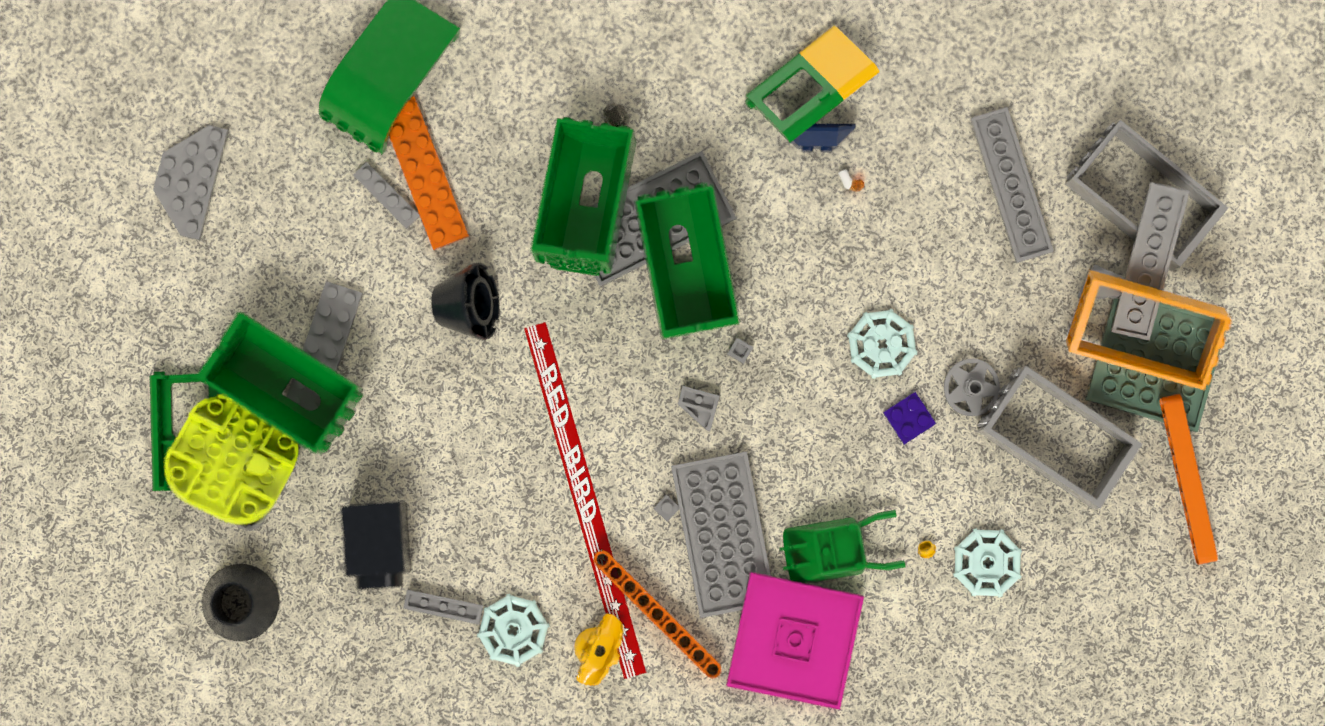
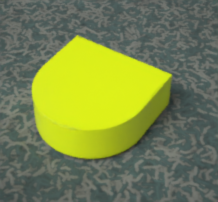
[246,453,269,476]

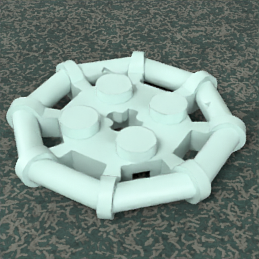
[847,309,918,379]
[953,528,1022,598]
[477,594,550,667]

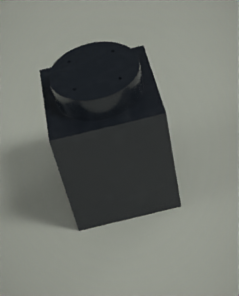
[341,501,411,590]

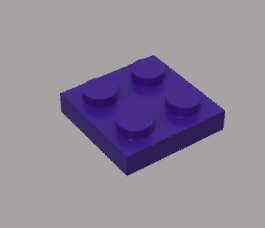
[883,392,936,445]

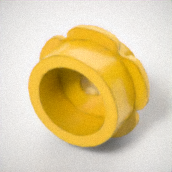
[918,541,936,558]

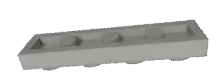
[353,162,420,229]
[403,589,483,625]

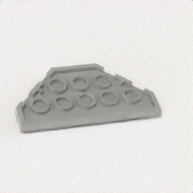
[153,125,229,240]

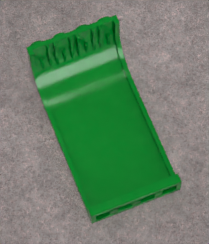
[319,0,460,155]

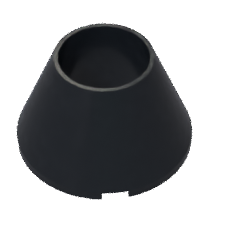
[431,263,500,340]
[202,564,279,641]

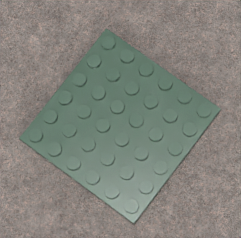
[1085,299,1225,432]

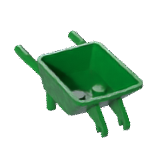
[779,510,906,584]

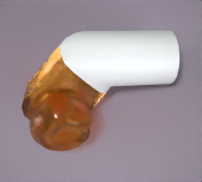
[838,169,865,192]

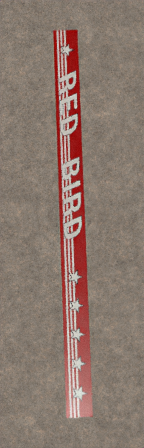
[524,322,647,679]

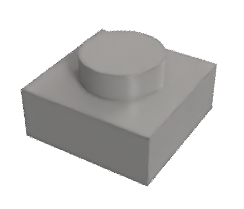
[727,338,753,364]
[653,495,679,522]

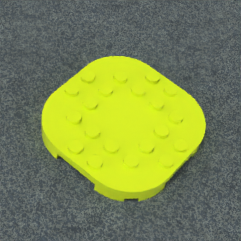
[165,394,298,524]

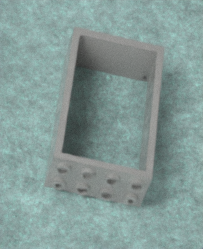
[1065,120,1228,271]
[977,366,1142,509]

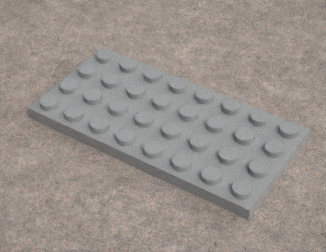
[590,151,737,287]
[671,451,771,618]

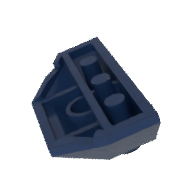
[791,123,856,153]

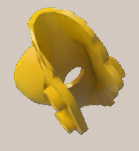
[574,614,624,686]

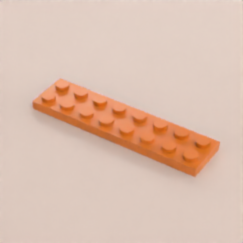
[389,96,469,250]

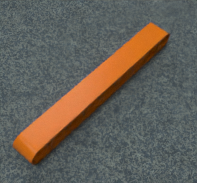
[1160,394,1218,565]
[594,551,722,678]

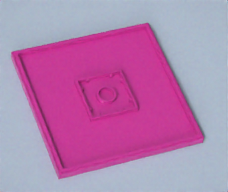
[726,572,864,710]

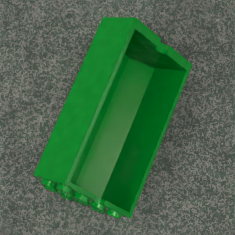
[530,117,637,276]
[634,183,740,339]
[196,311,363,455]

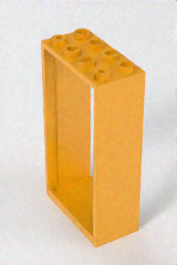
[1066,270,1232,390]

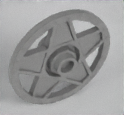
[943,359,1000,416]

